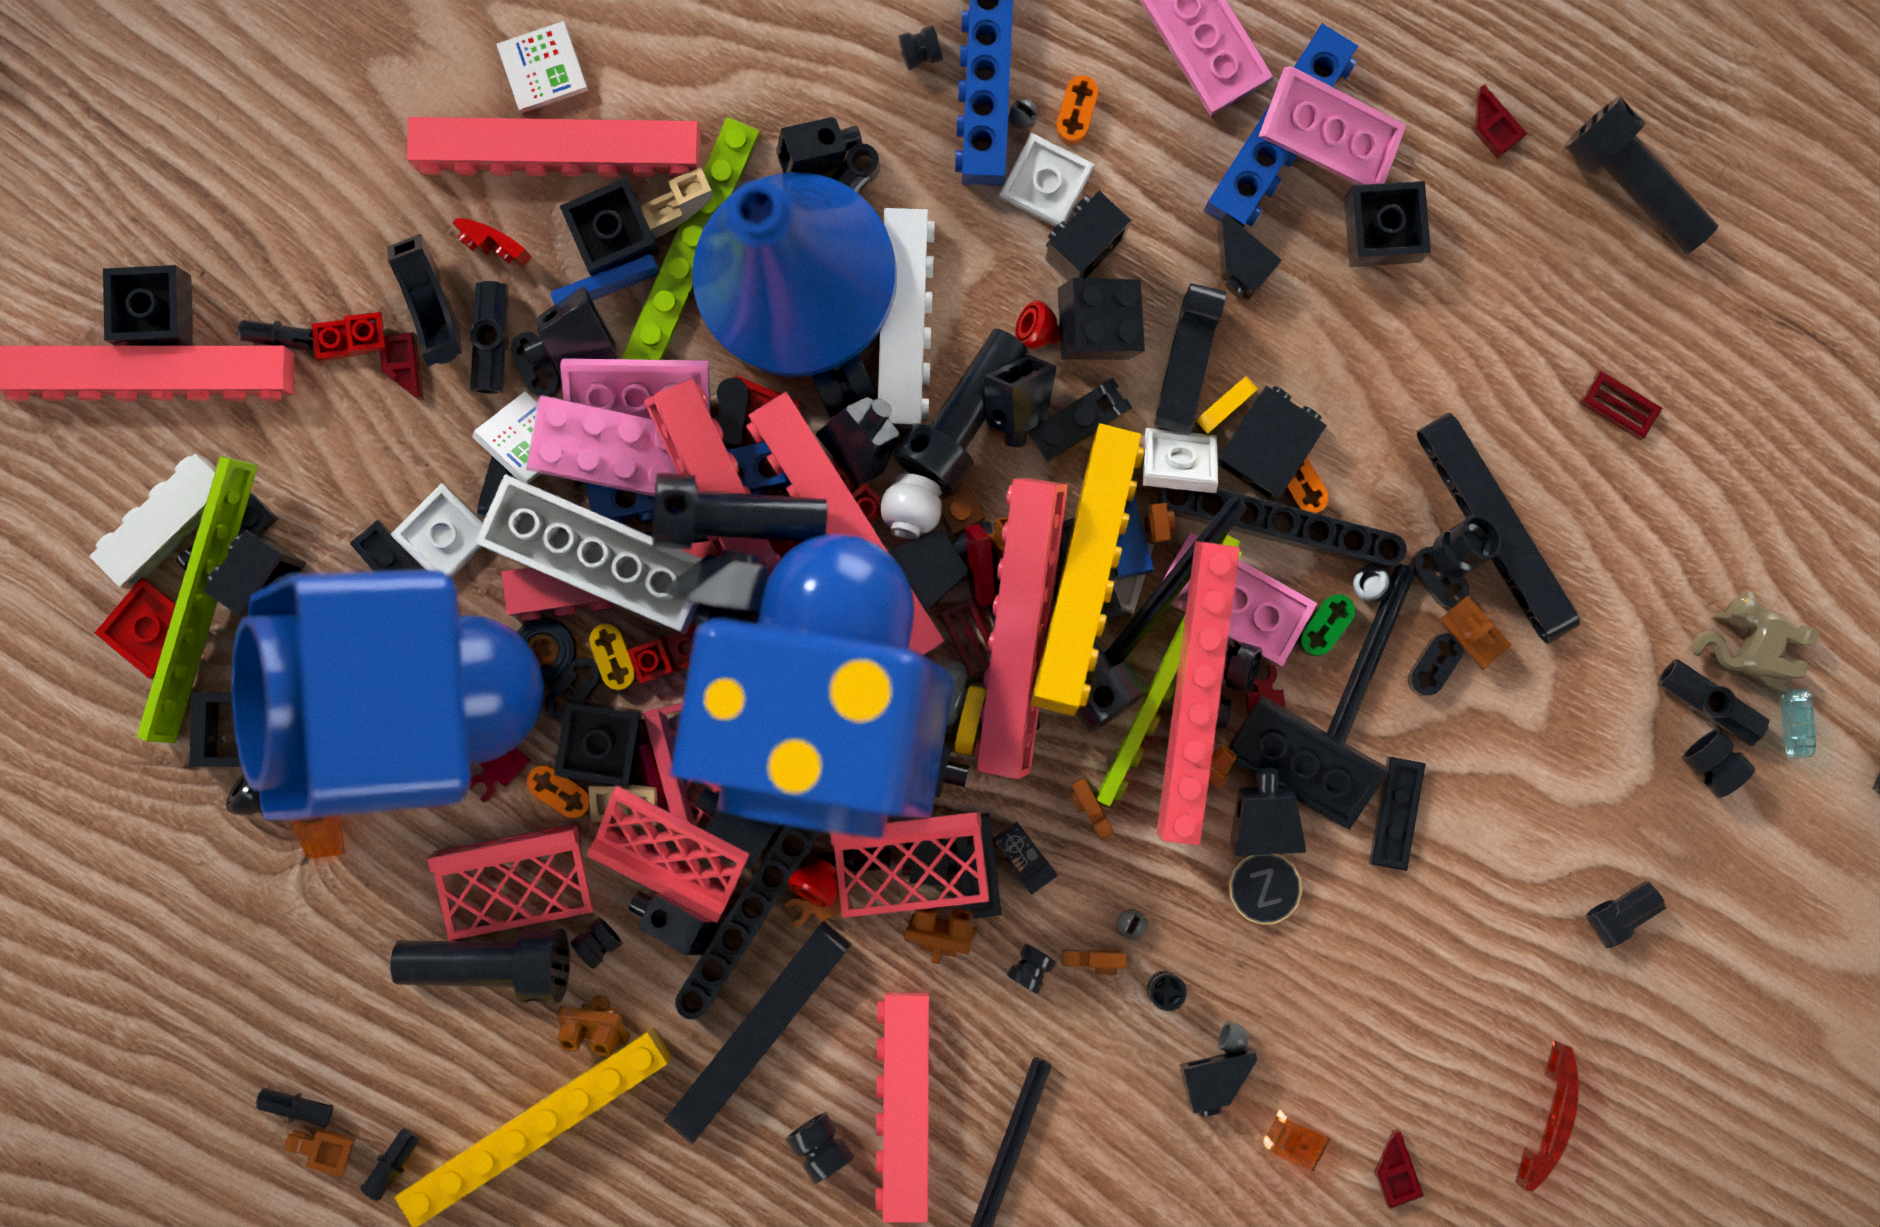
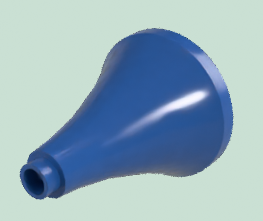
[692,172,897,377]

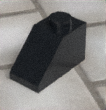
[1217,214,1282,301]
[1179,1048,1257,1117]

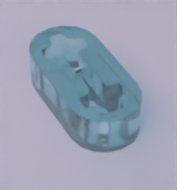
[1781,688,1816,758]

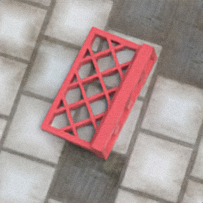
[642,702,720,851]
[587,786,750,923]
[830,812,989,918]
[427,823,594,941]

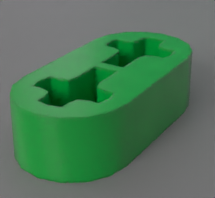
[1298,594,1355,656]

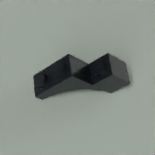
[387,234,462,366]

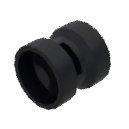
[898,25,942,70]
[570,917,623,969]
[1007,943,1057,994]
[1146,970,1187,1011]

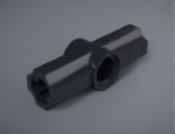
[469,281,509,394]
[1657,659,1770,746]

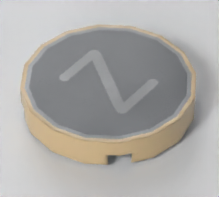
[1228,854,1302,925]

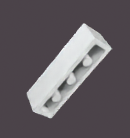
[89,454,217,590]

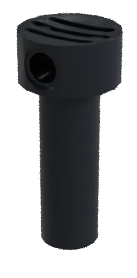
[1564,96,1719,255]
[893,328,1029,495]
[652,473,827,550]
[1051,586,1149,733]
[390,928,570,1003]

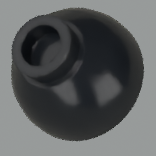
[225,773,263,816]

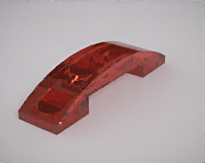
[1515,1040,1579,1192]

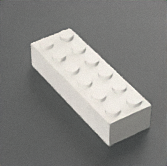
[474,474,701,634]

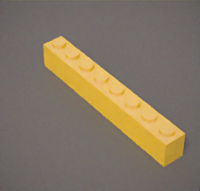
[1030,423,1145,716]
[394,1027,673,1227]

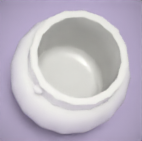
[881,474,942,540]

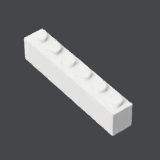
[878,208,935,430]

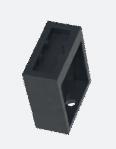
[189,693,242,767]

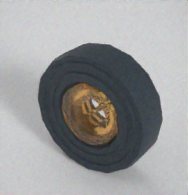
[517,618,577,683]

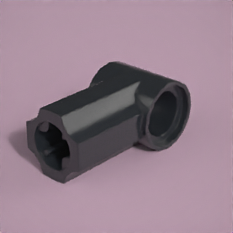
[830,143,880,194]
[1585,881,1666,948]

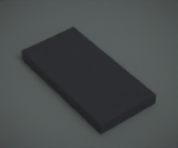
[1227,694,1388,830]

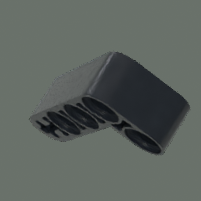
[1154,283,1227,435]

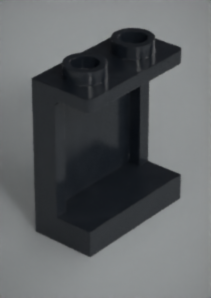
[1217,386,1327,502]

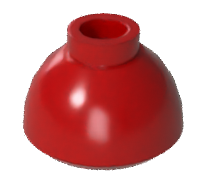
[1015,300,1060,350]
[788,859,837,908]

